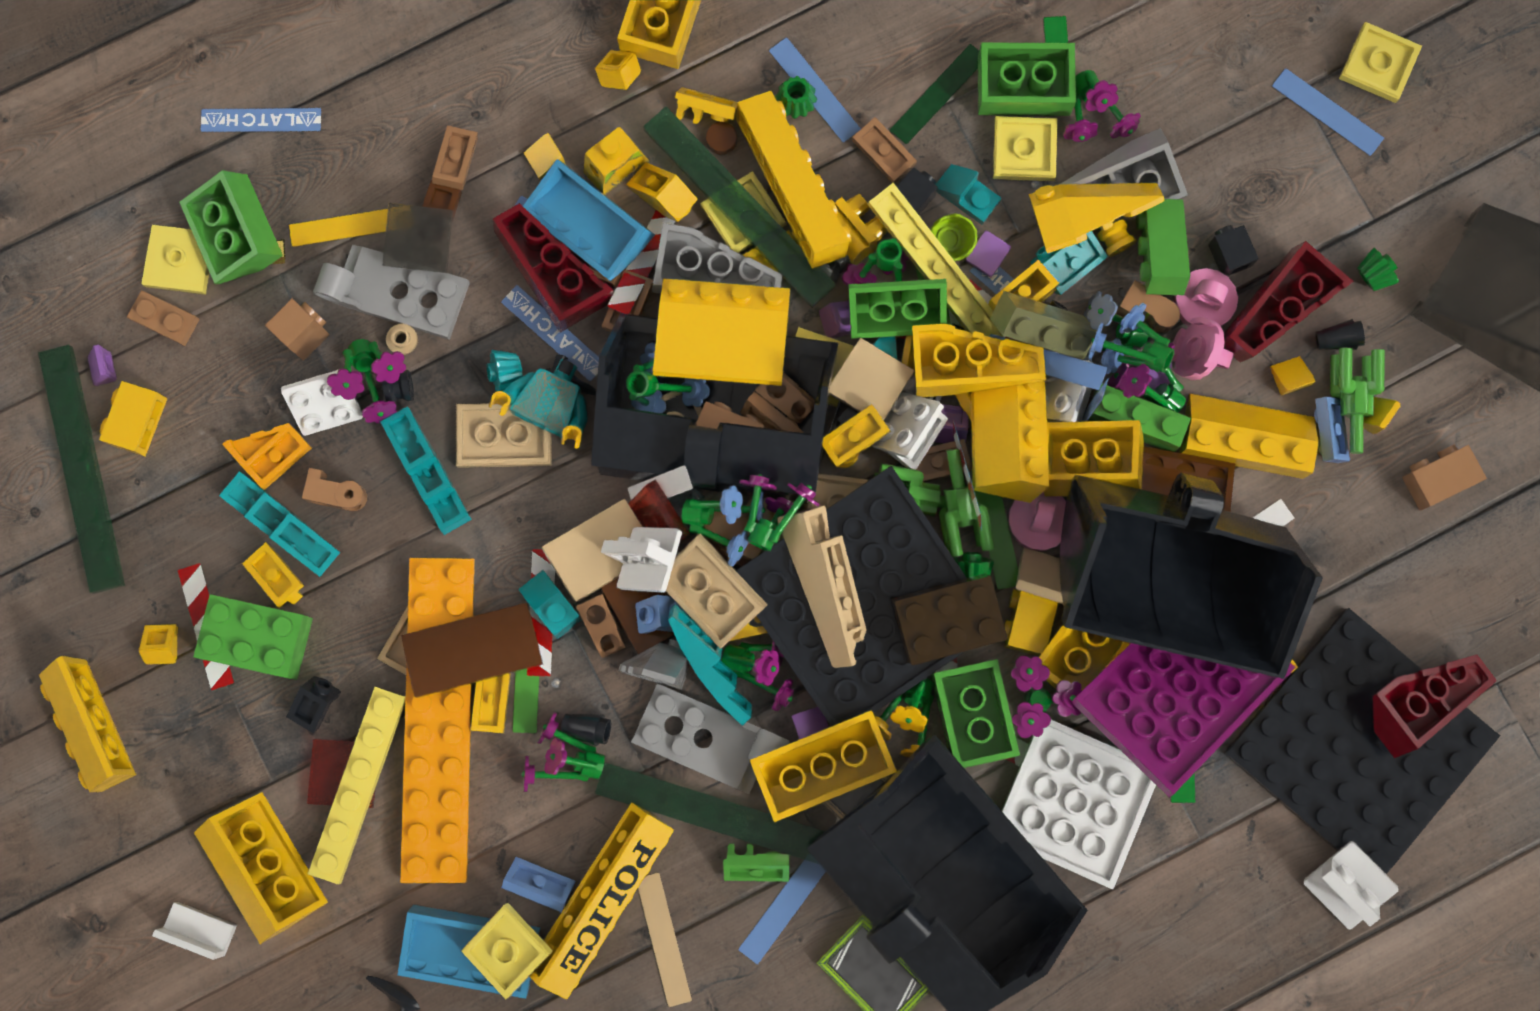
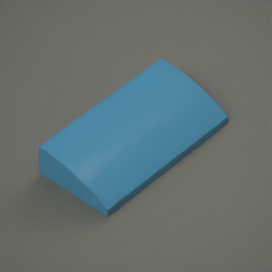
[523,159,655,281]
[397,904,541,999]

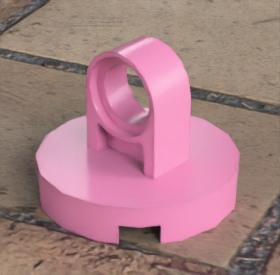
[1173,268,1238,327]
[1172,316,1234,380]
[1008,492,1066,551]

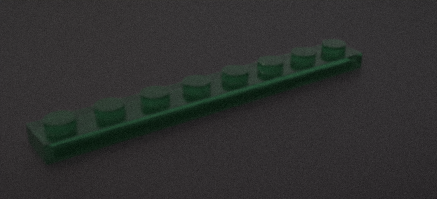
[643,106,836,308]
[38,345,125,594]
[595,762,825,864]

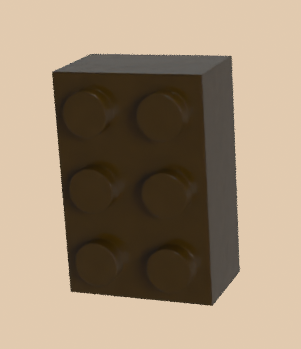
[891,573,1008,666]

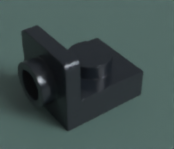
[286,676,341,733]

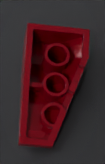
[1373,654,1497,758]

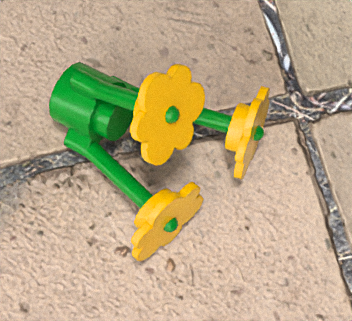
[874,678,934,757]

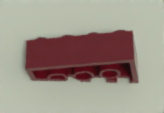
[1223,241,1354,363]

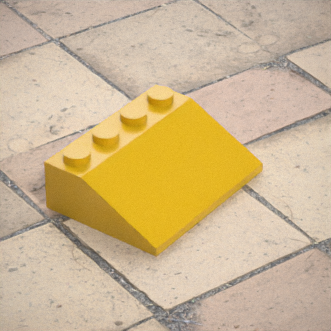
[653,278,790,386]

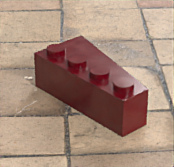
[493,203,614,333]

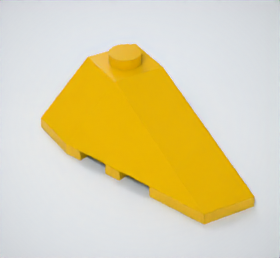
[1029,183,1165,253]
[912,324,1046,397]

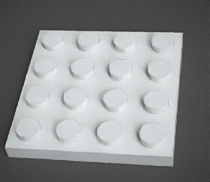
[1001,720,1156,889]

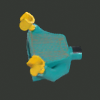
[488,359,588,449]

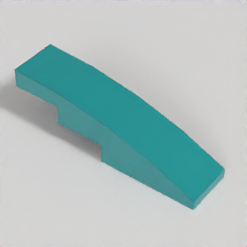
[380,406,472,535]
[219,471,340,577]
[668,604,752,726]

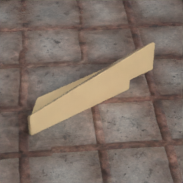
[778,505,866,668]

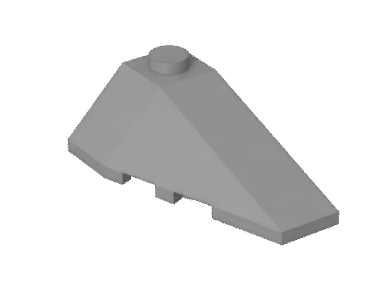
[1061,128,1188,199]
[652,223,782,294]
[618,639,690,690]

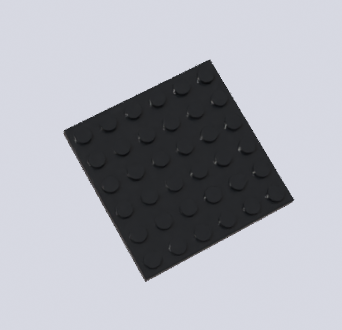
[735,466,967,727]
[1224,608,1500,874]

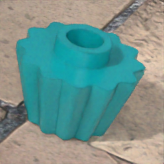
[486,350,523,391]

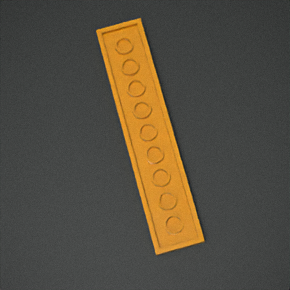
[400,558,475,883]

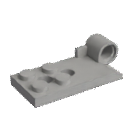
[313,245,470,340]
[631,683,790,794]

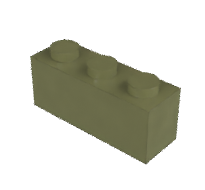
[990,291,1097,360]

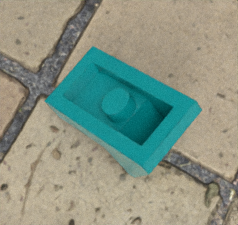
[935,164,1002,225]

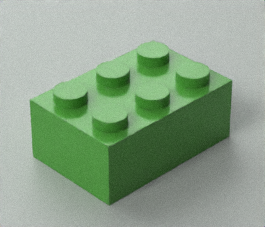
[978,42,1076,116]
[193,594,313,680]
[931,659,1020,768]

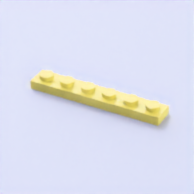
[867,183,1004,337]
[308,687,406,884]

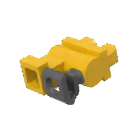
[791,194,888,286]

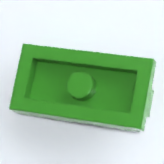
[723,844,789,882]

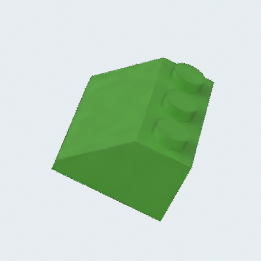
[179,170,283,284]
[849,279,947,339]

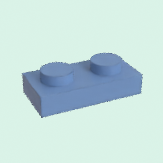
[1314,396,1350,463]
[501,857,576,912]

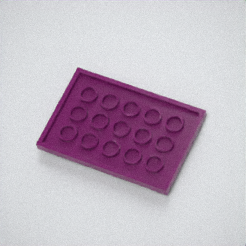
[1071,643,1296,798]

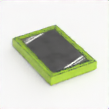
[817,915,929,1011]

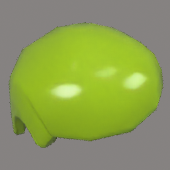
[930,213,977,261]

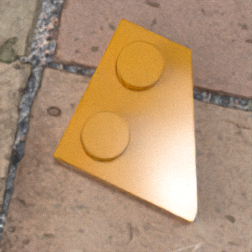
[222,423,312,490]

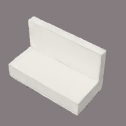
[152,902,237,960]

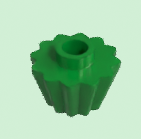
[775,76,817,119]
[1357,247,1399,291]
[954,552,994,578]

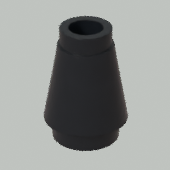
[1315,319,1365,350]
[561,714,612,746]

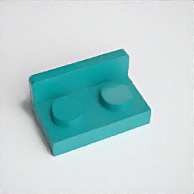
[1029,231,1108,295]

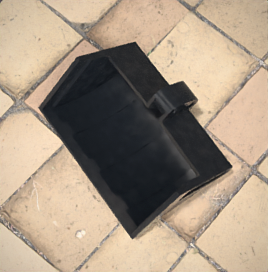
[591,313,838,504]
[1060,472,1323,679]
[807,734,1088,1011]

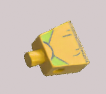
[584,127,649,195]

